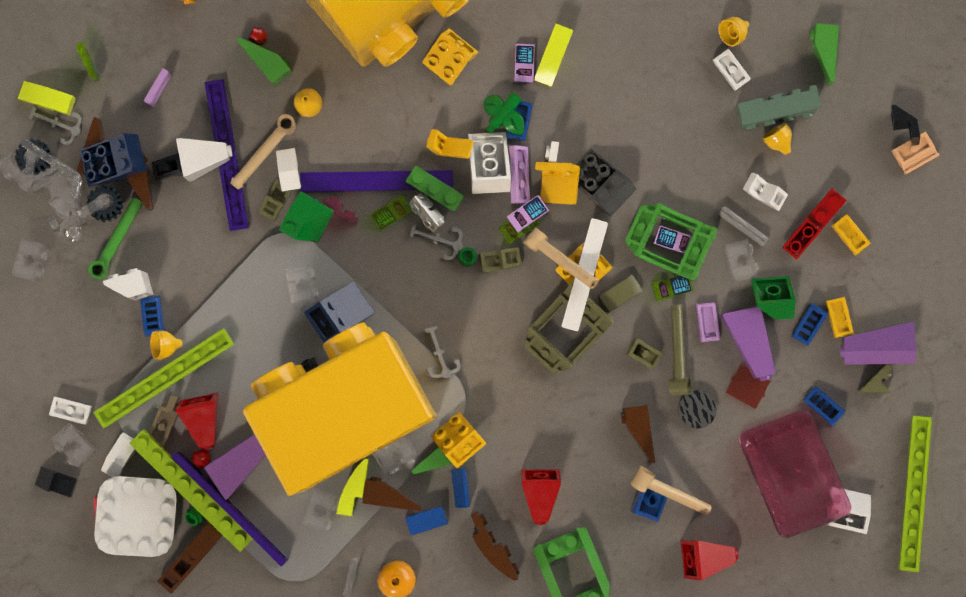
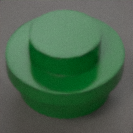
[458,247,477,266]
[185,507,203,526]

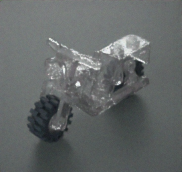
[0,138,123,243]

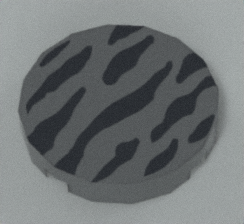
[678,390,717,429]

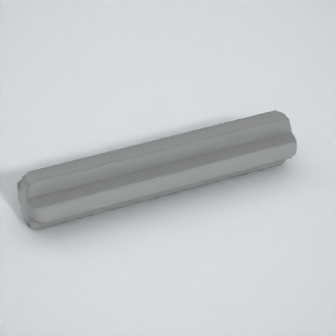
[718,206,769,246]

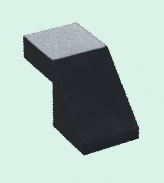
[891,105,920,146]

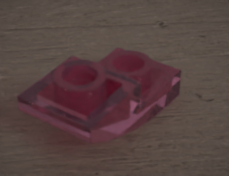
[323,196,359,226]

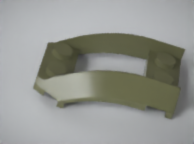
[525,283,614,373]

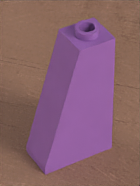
[721,307,776,381]
[840,322,916,365]
[204,434,266,500]

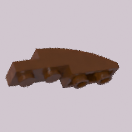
[471,511,520,581]
[157,522,223,594]

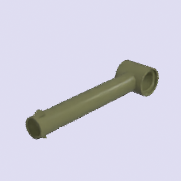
[669,305,692,396]

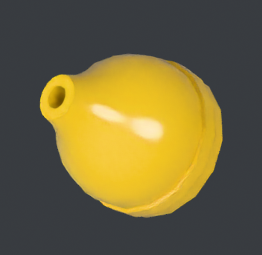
[718,17,749,47]
[293,88,322,117]
[762,123,792,155]
[150,330,182,360]

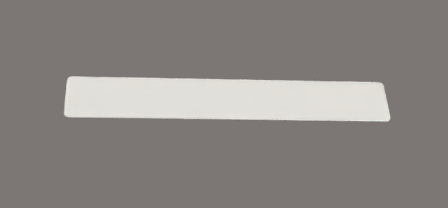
[562,218,608,331]

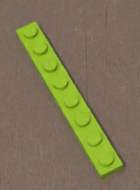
[93,328,235,429]
[898,416,932,572]
[129,429,253,552]

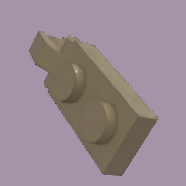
[149,394,180,448]

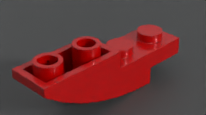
[782,188,847,260]

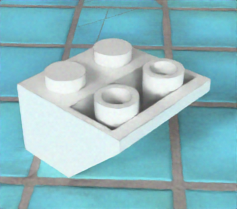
[103,268,153,300]
[824,486,871,534]

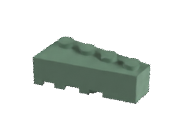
[736,85,821,131]

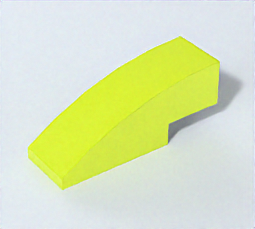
[534,23,573,87]
[17,81,76,116]
[336,458,369,516]

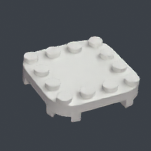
[94,476,177,557]

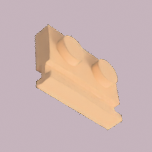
[891,131,939,175]

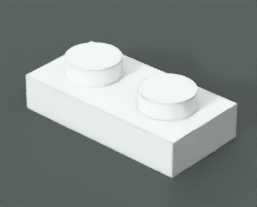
[713,48,751,91]
[545,141,559,163]
[49,396,93,425]

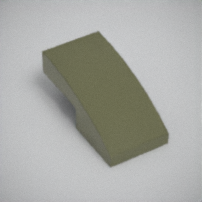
[258,177,293,221]
[479,247,522,273]
[598,275,643,313]

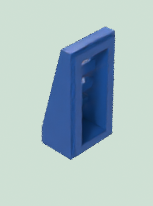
[140,296,165,337]
[791,302,828,346]
[803,386,845,427]

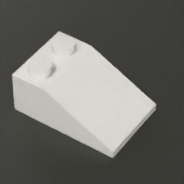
[468,132,511,194]

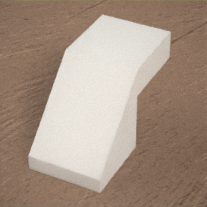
[276,148,301,191]
[743,173,788,211]
[101,432,136,477]

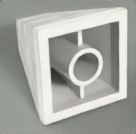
[176,138,233,182]

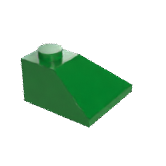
[279,192,334,242]
[751,276,796,320]

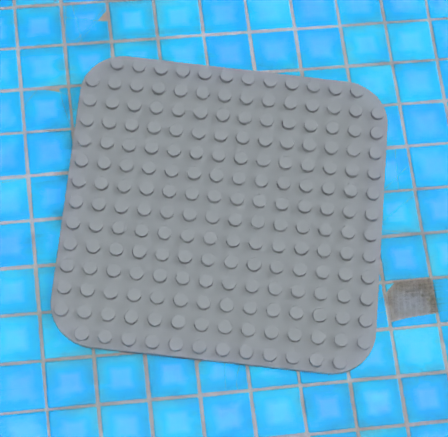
[118,233,466,581]

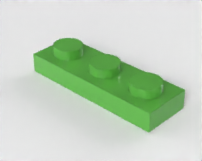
[405,165,464,212]

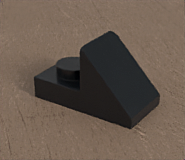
[152,153,183,181]
[35,467,78,497]

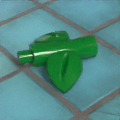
[483,91,524,135]

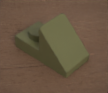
[626,337,663,370]
[858,364,893,393]

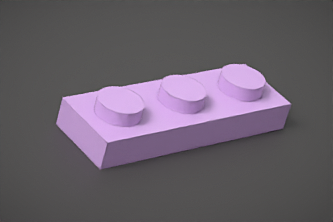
[509,145,530,204]

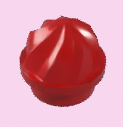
[248,26,267,45]
[190,449,211,470]

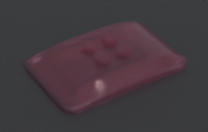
[739,410,851,538]

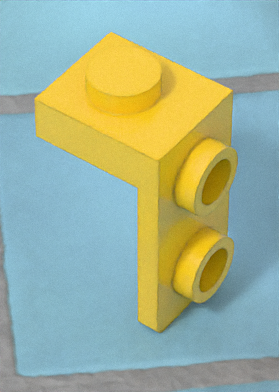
[426,129,474,159]

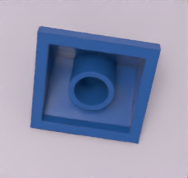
[630,483,671,522]

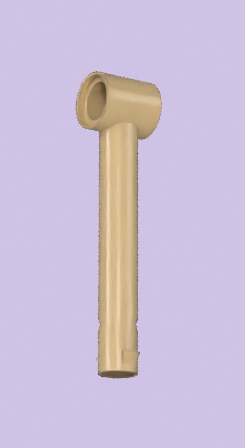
[230,114,296,190]
[523,227,598,289]
[630,466,712,515]

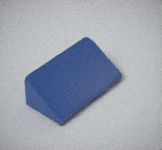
[451,468,470,508]
[405,506,448,535]

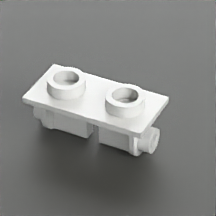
[409,193,445,233]

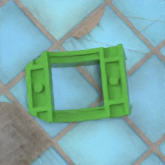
[625,203,717,281]
[533,527,610,597]

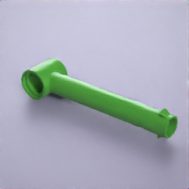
[88,197,143,280]

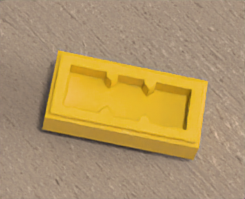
[831,214,871,255]
[825,296,854,338]

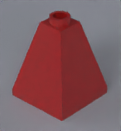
[176,392,219,450]
[521,469,561,525]
[680,539,738,581]

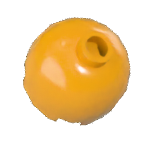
[377,560,416,597]

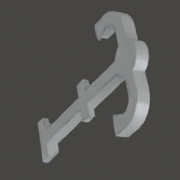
[28,107,82,145]
[409,224,463,261]
[424,326,461,379]

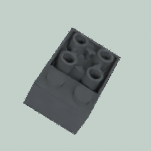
[576,149,636,217]

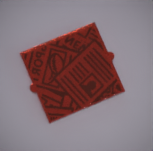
[726,365,771,409]

